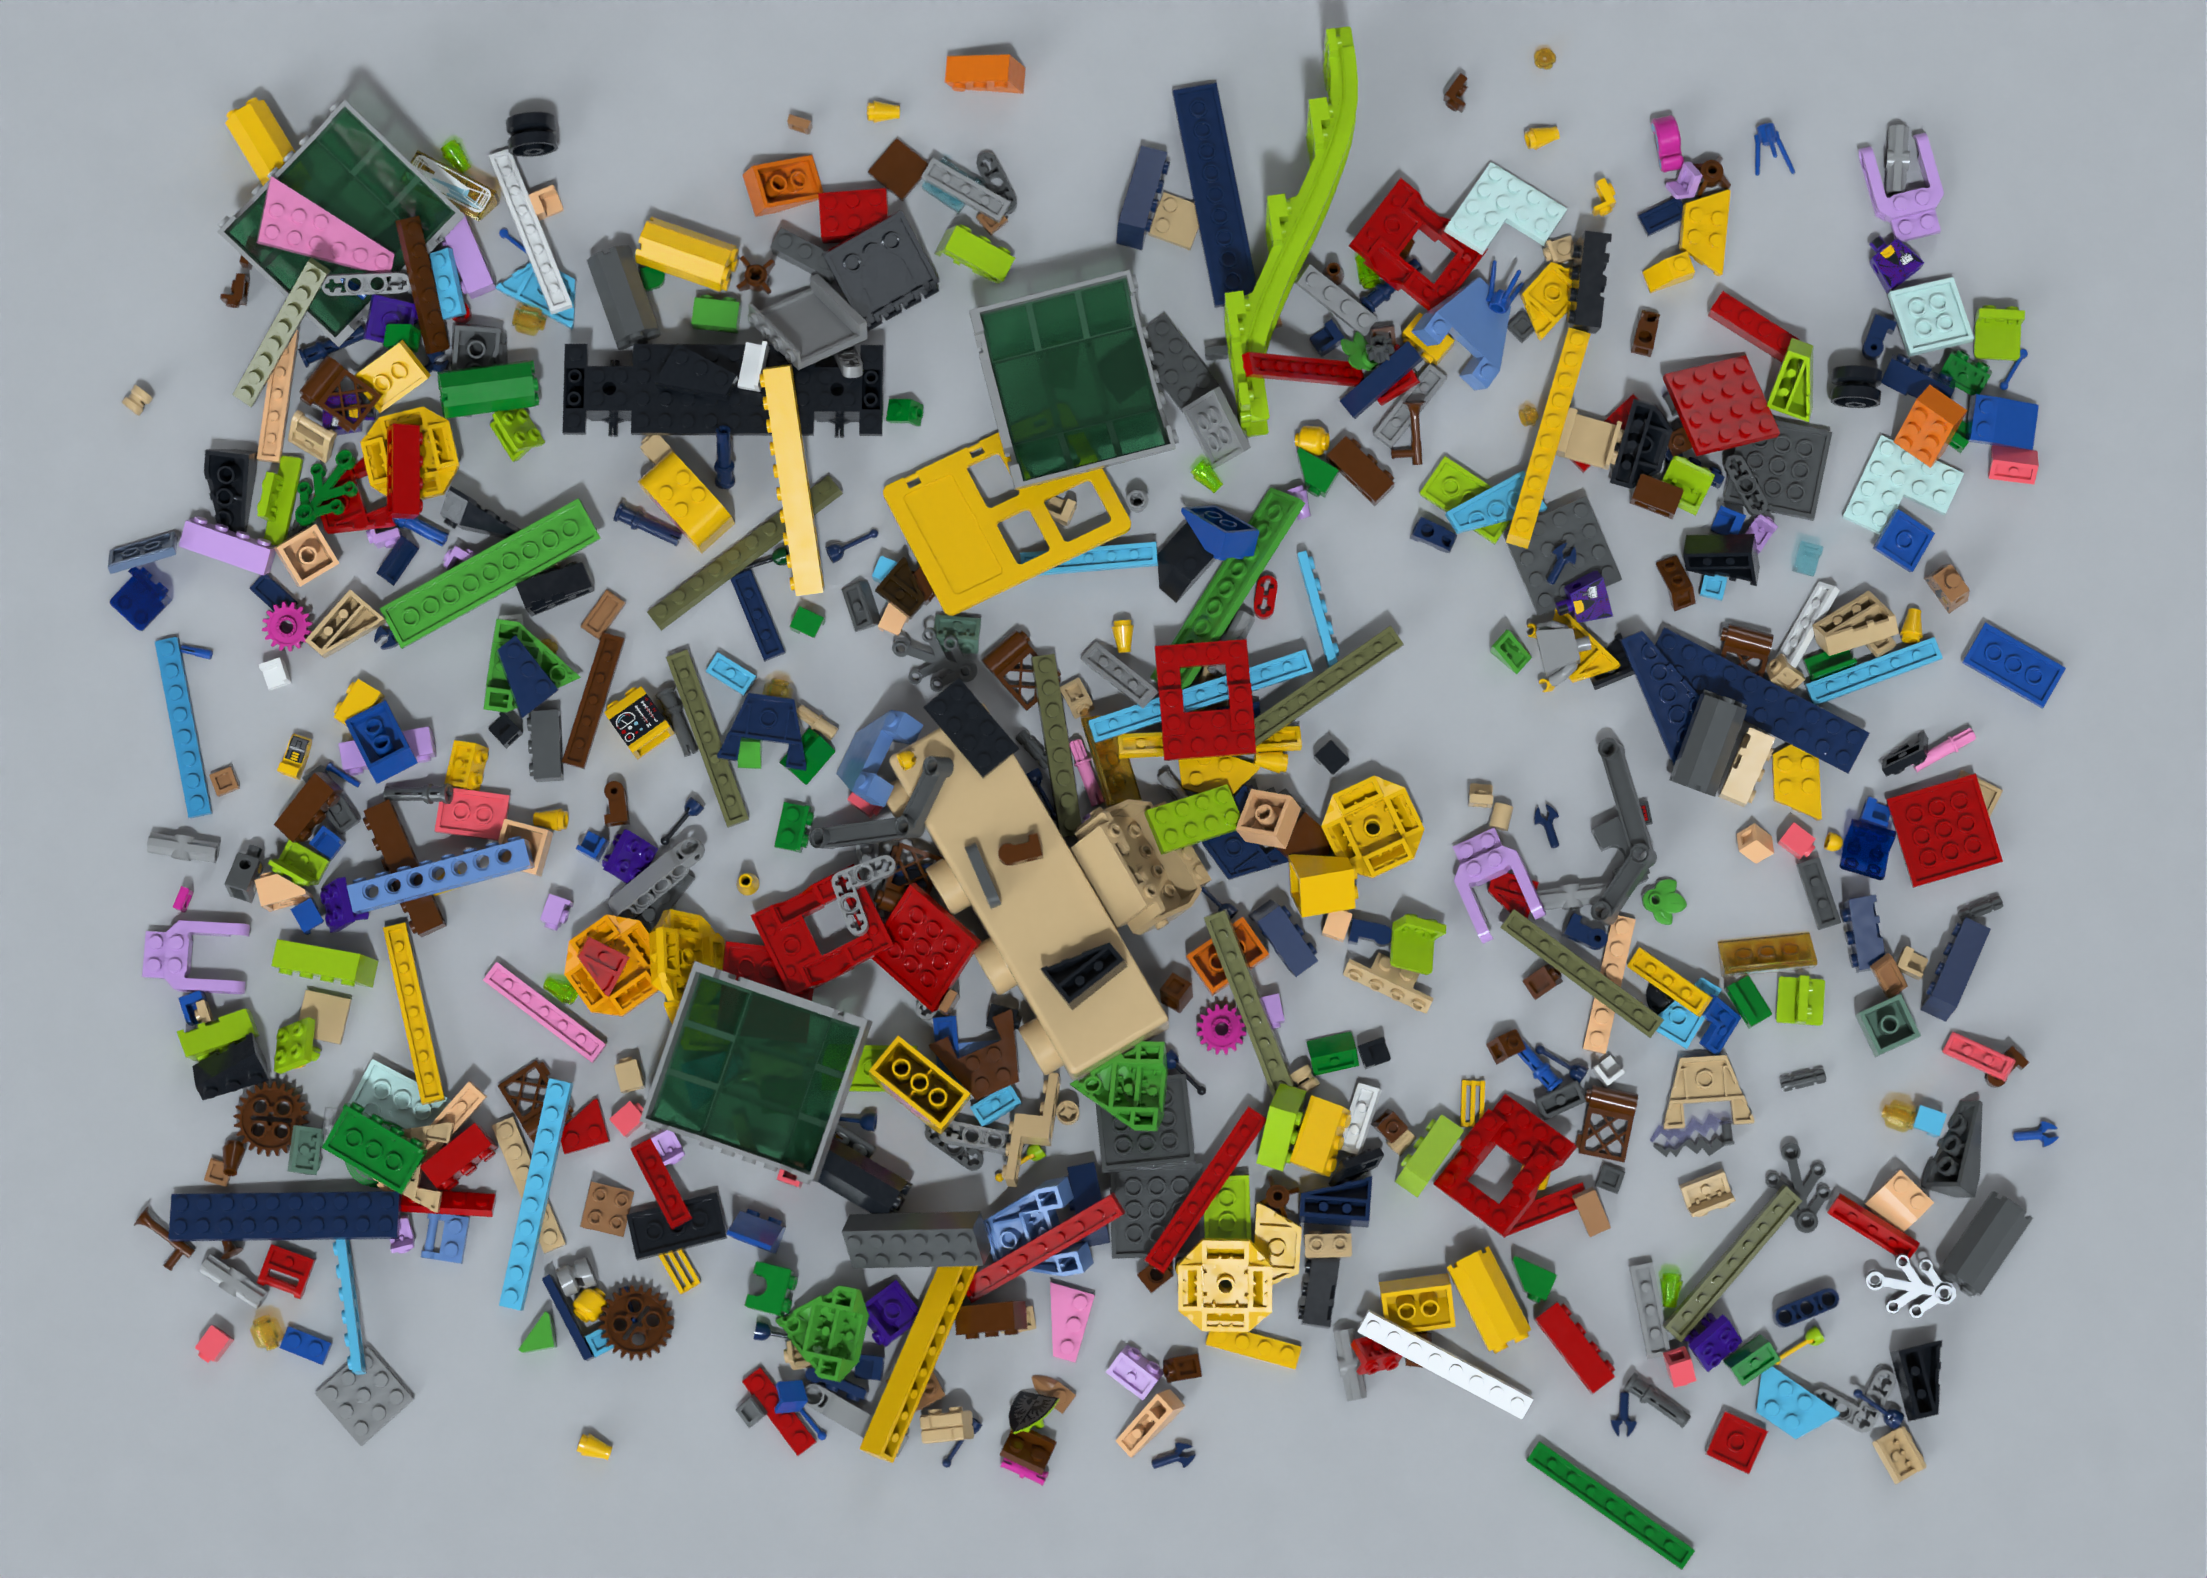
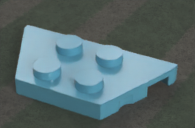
[495,263,576,329]
[1756,1366,1841,1440]

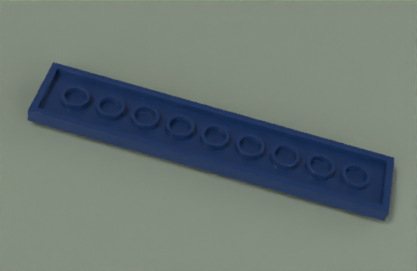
[1172,83,1256,308]
[1655,627,1870,774]
[168,1191,401,1241]

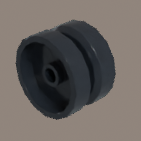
[506,112,558,157]
[1831,365,1882,408]

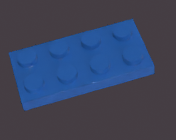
[1962,622,2066,708]

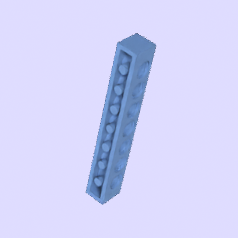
[347,836,535,914]

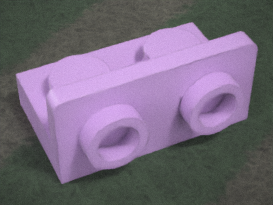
[1106,1345,1163,1400]

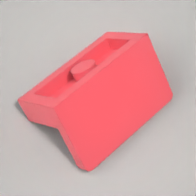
[1988,445,2039,484]

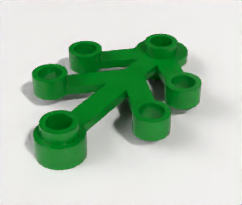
[295,450,358,526]

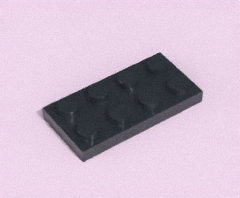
[923,678,1019,779]
[626,1192,727,1261]

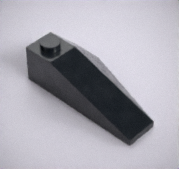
[204,449,257,533]
[440,486,521,539]

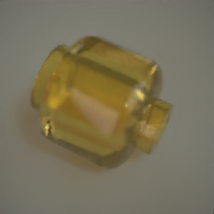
[512,304,546,336]
[762,678,793,699]
[1881,1099,1917,1133]
[250,1314,284,1351]

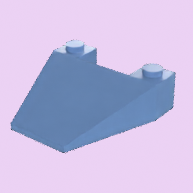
[1411,277,1511,390]
[836,710,924,807]
[983,1176,1094,1276]

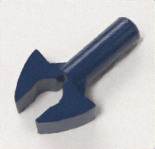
[424,352,450,373]
[1547,543,1576,585]
[374,626,398,650]
[1534,804,1560,848]
[1610,1392,1637,1437]
[1151,1443,1196,1469]

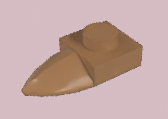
[1032,1375,1077,1414]

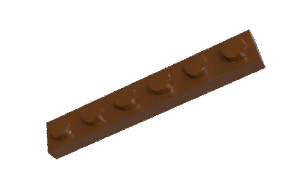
[395,216,450,354]
[562,632,625,770]

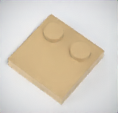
[1148,192,1199,250]

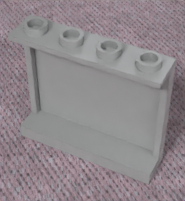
[748,274,868,370]

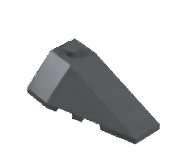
[450,323,501,417]
[1921,1101,1983,1198]

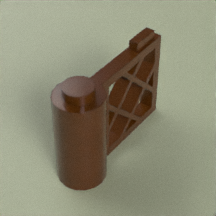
[299,356,382,433]
[1720,624,1774,678]
[981,630,1061,712]
[874,842,942,913]
[498,1061,574,1143]
[1576,1085,1638,1163]

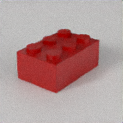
[818,188,889,244]
[420,1123,498,1191]

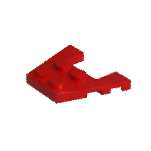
[314,458,396,534]

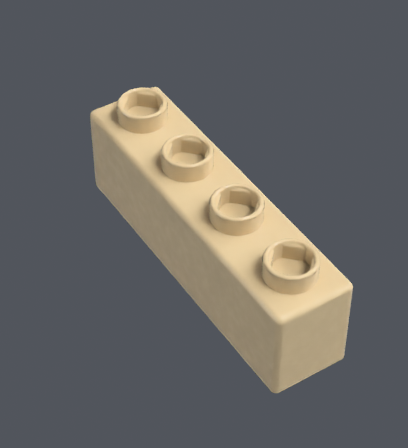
[886,703,1169,1081]

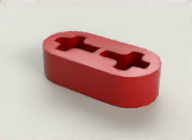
[1254,575,1277,620]

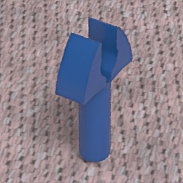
[2013,1121,2059,1147]

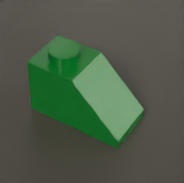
[1297,448,1339,498]
[1512,1256,1557,1303]

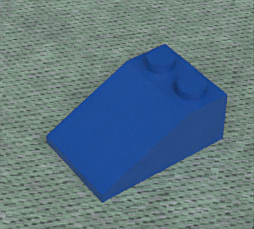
[1965,394,2039,450]
[1181,505,1260,561]
[345,700,418,784]
[726,1209,786,1254]

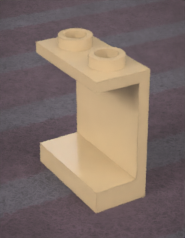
[1556,407,1625,470]

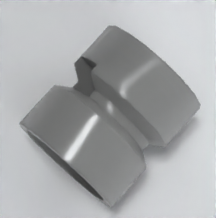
[556,1257,597,1297]

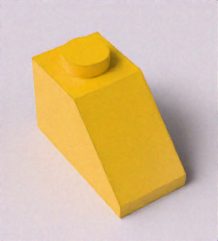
[1642,251,1695,293]

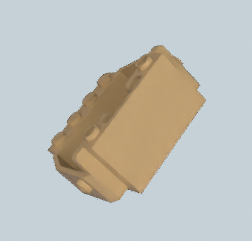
[1070,799,1212,935]

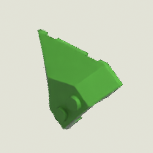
[483,619,581,713]
[1070,1041,1168,1131]
[775,1285,869,1382]

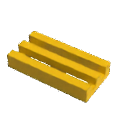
[1460,1080,1485,1127]
[659,1250,701,1295]

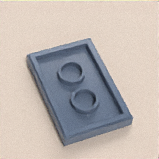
[108,532,177,574]

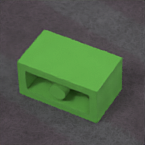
[691,295,742,334]

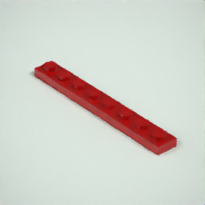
[1242,352,1364,387]
[1144,1106,1267,1274]
[966,1193,1126,1303]

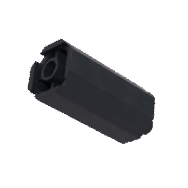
[807,1137,913,1214]

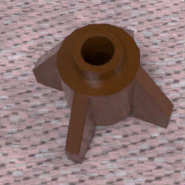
[1692,156,1731,198]
[736,256,775,295]
[1255,1175,1300,1218]

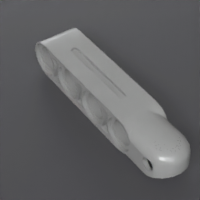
[608,838,705,919]
[805,1384,909,1457]

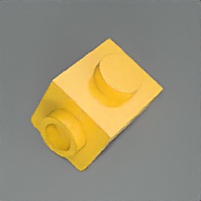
[1592,178,1616,216]

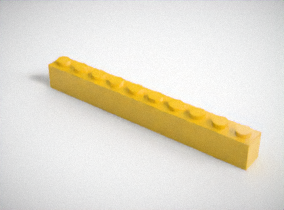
[1506,327,1591,549]
[759,364,825,596]
[859,1266,978,1463]

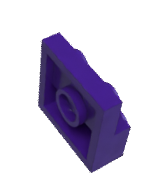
[363,294,418,344]
[865,1280,919,1348]

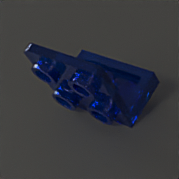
[110,567,172,631]
[1839,819,1896,880]

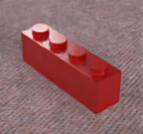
[1708,291,1800,363]
[387,423,423,519]
[1534,1302,1615,1394]

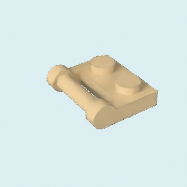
[288,410,337,463]

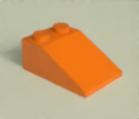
[743,155,824,217]

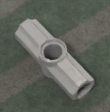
[1884,125,1910,196]
[1207,610,1255,678]
[147,832,220,863]
[1537,883,1606,910]
[199,1254,269,1309]
[1334,1328,1367,1401]

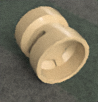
[121,385,153,416]
[1290,1064,1320,1093]
[1056,1101,1079,1125]

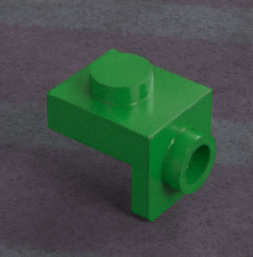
[886,399,924,426]

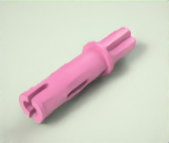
[1912,728,1976,773]
[1069,739,1105,807]

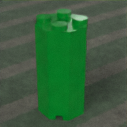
[437,360,539,419]

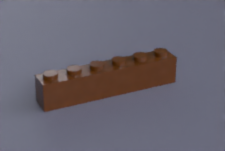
[363,799,447,937]

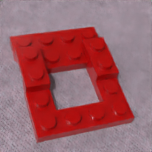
[1348,178,1488,311]
[1154,639,1256,761]
[750,864,895,996]
[1433,1094,1577,1238]

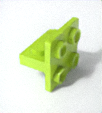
[489,408,545,462]
[1776,975,1825,1026]

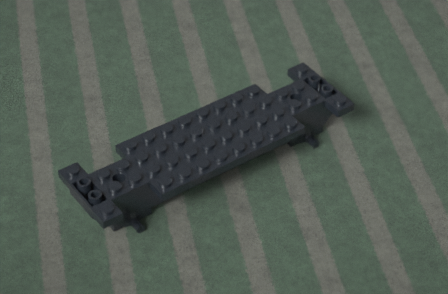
[562,344,884,438]

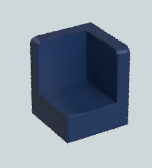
[1310,319,1345,358]
[854,1355,885,1381]

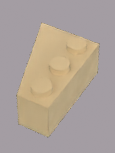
[305,589,387,658]
[1812,591,1899,656]
[1718,727,1775,807]

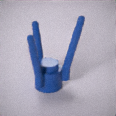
[1754,123,1795,176]
[1486,260,1524,314]

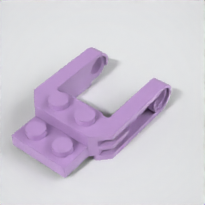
[1858,133,1944,243]
[1453,828,1546,944]
[142,920,250,994]

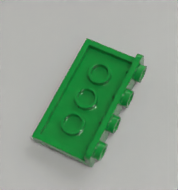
[322,1102,428,1195]

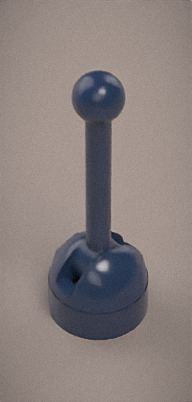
[825,529,878,563]
[1026,767,1056,821]
[1202,887,1238,919]
[1536,1045,1589,1084]
[821,1113,877,1132]
[1853,1389,1904,1429]
[942,1417,983,1468]

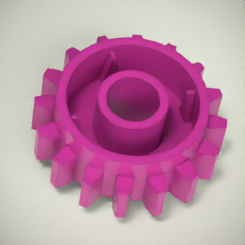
[262,601,313,652]
[1197,1004,1247,1055]

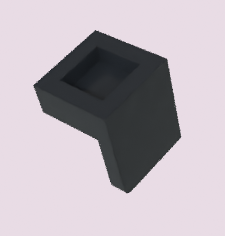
[488,712,523,749]
[1314,740,1350,775]
[1357,1037,1391,1070]

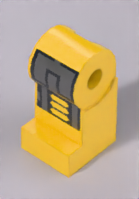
[277,733,312,780]

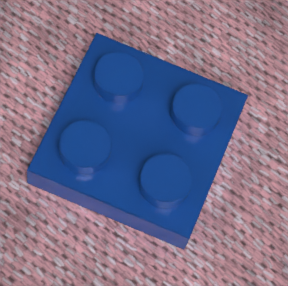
[1873,509,1935,572]

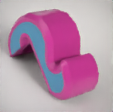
[1651,115,1684,173]

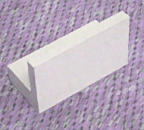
[737,341,769,392]

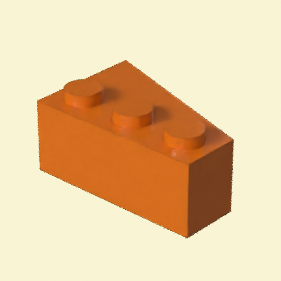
[945,54,1026,94]

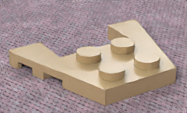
[1663,1055,1755,1130]
[373,1122,454,1213]

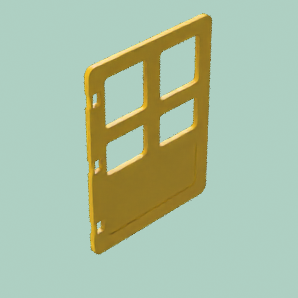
[883,403,1131,616]

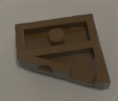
[875,557,925,620]

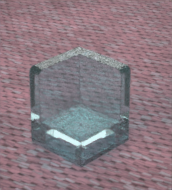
[1792,541,1823,577]

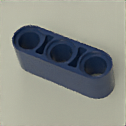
[1773,1288,1839,1328]

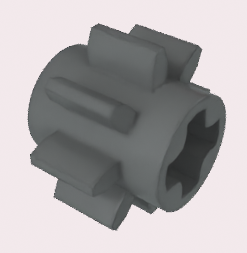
[1365,335,1395,363]

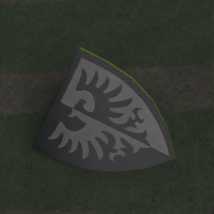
[1009,1391,1060,1434]

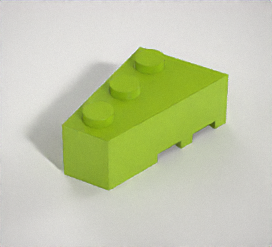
[934,224,1015,284]
[1767,338,1813,422]
[176,1008,260,1062]
[1256,1083,1307,1171]
[1395,1114,1464,1198]

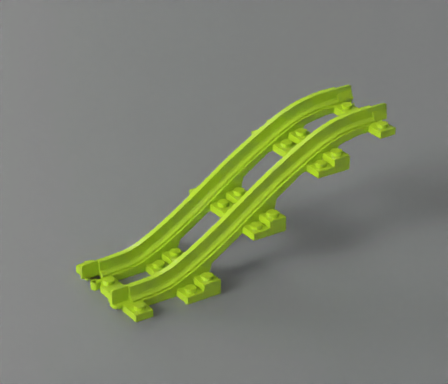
[1224,26,1358,438]

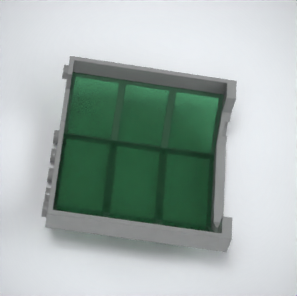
[217,100,465,347]
[969,270,1179,490]
[640,961,873,1185]

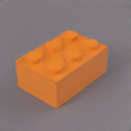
[1894,385,1968,468]
[1186,917,1269,996]

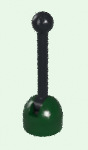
[738,546,788,574]

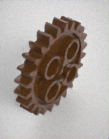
[233,1082,310,1157]
[598,1285,674,1361]

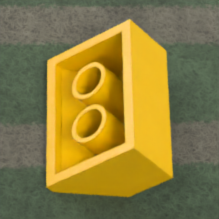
[1289,1095,1351,1177]
[1379,1273,1456,1333]

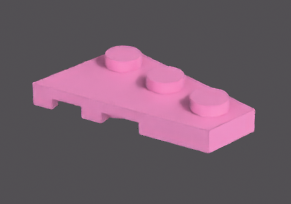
[1050,1282,1095,1363]

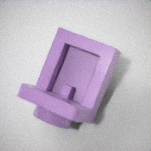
[1665,162,1702,199]
[1745,514,1778,554]
[366,528,402,549]
[443,546,477,570]
[650,1129,685,1166]
[390,1214,415,1254]

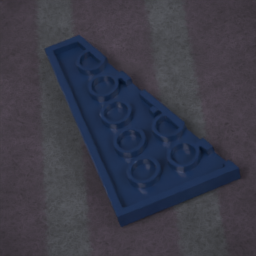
[1620,631,1737,766]

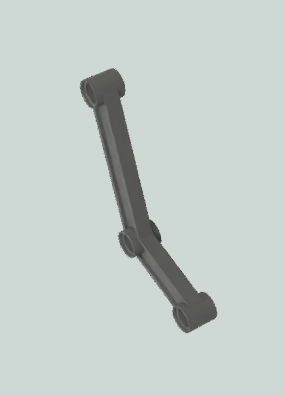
[1591,738,1657,926]
[809,756,954,849]

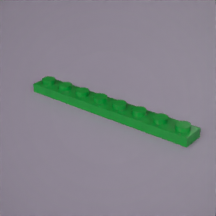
[1526,1441,1695,1570]

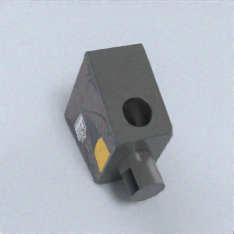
[225,845,264,903]

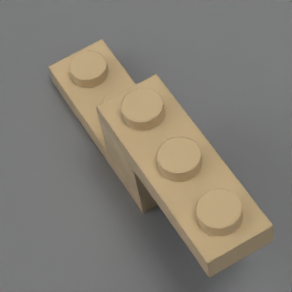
[1002,1073,1061,1188]

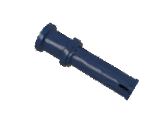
[1360,258,1423,314]
[298,325,364,368]
[714,426,735,489]
[613,502,682,547]

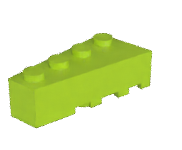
[271,939,379,988]

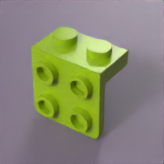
[1974,305,2025,361]
[1662,456,1715,516]
[268,840,331,887]
[1390,914,1447,975]

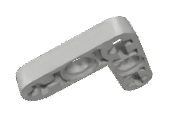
[831,855,897,936]
[1812,1370,1896,1433]

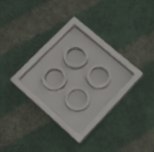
[1182,386,1251,469]
[315,1347,414,1446]

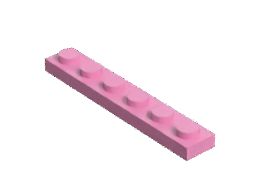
[483,962,607,1063]

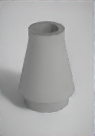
[1126,489,1148,513]

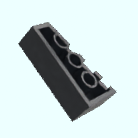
[1566,231,1612,334]

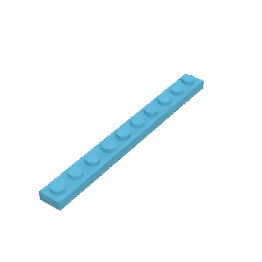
[1088,649,1313,743]
[499,1078,573,1311]

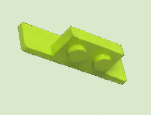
[257,456,303,546]

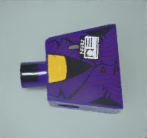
[1869,236,1924,294]
[322,391,376,435]
[1555,570,1613,622]

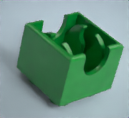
[745,1261,798,1317]

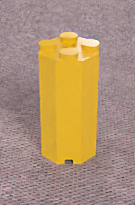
[225,97,312,193]
[635,217,739,292]
[1446,1246,1531,1354]

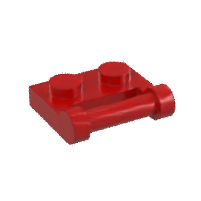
[257,1244,316,1300]

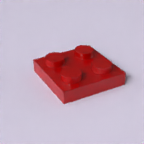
[1705,1411,1768,1474]

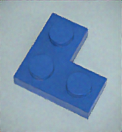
[1699,994,1742,1056]

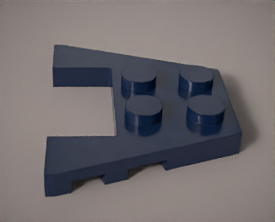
[717,693,807,771]
[1202,785,1289,881]

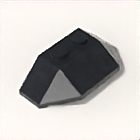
[1610,399,1673,489]
[1158,522,1216,603]

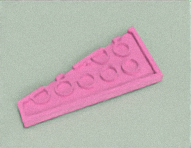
[256,176,395,277]

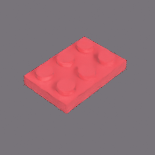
[435,788,511,841]

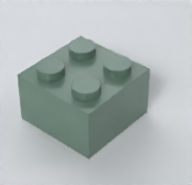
[1855,994,1921,1057]

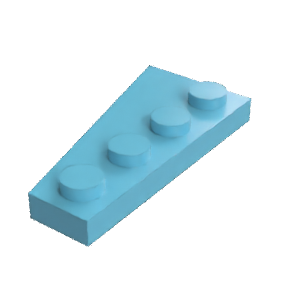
[1445,470,1547,534]

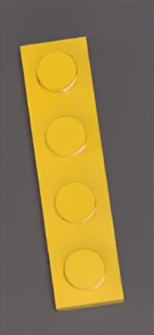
[1627,947,1713,1017]
[1205,1331,1302,1370]

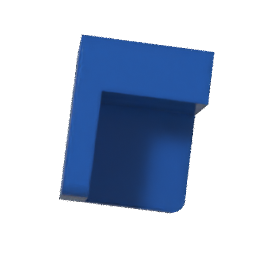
[1711,506,1746,535]
[1859,797,1890,830]
[309,826,346,861]
[575,831,610,863]
[290,898,324,935]
[178,990,208,1026]
[774,1380,808,1414]

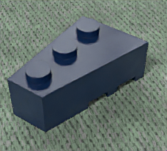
[1881,354,1956,398]
[496,636,558,719]
[1840,895,1885,973]
[1249,899,1318,977]
[1064,1162,1110,1247]
[1299,1176,1372,1228]

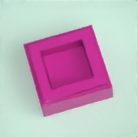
[173,886,193,913]

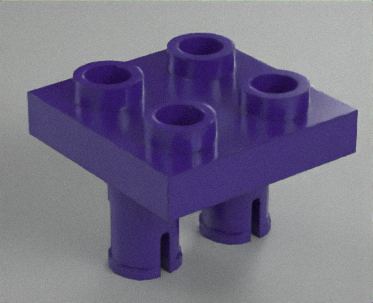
[602,829,658,884]
[320,877,369,933]
[1684,1313,1743,1372]

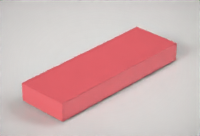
[1942,1032,2016,1082]

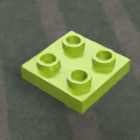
[274,1017,321,1074]

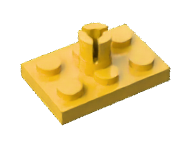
[354,340,431,413]

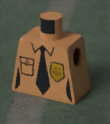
[1924,564,1970,614]

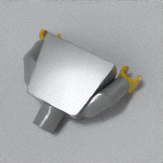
[1527,620,1592,692]

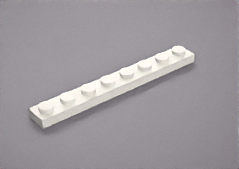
[488,149,572,315]
[1358,1310,1533,1419]

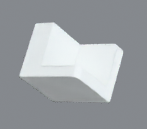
[258,657,291,690]
[1592,1055,1626,1088]

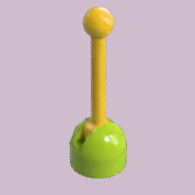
[995,1144,1047,1182]
[1775,1325,1825,1365]

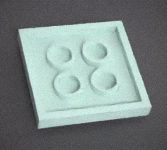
[1888,277,1974,357]

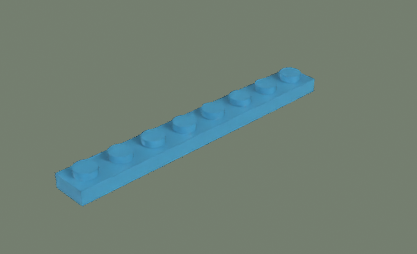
[155,637,213,819]

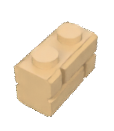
[920,1406,974,1444]

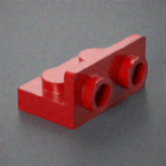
[1350,1337,1403,1375]

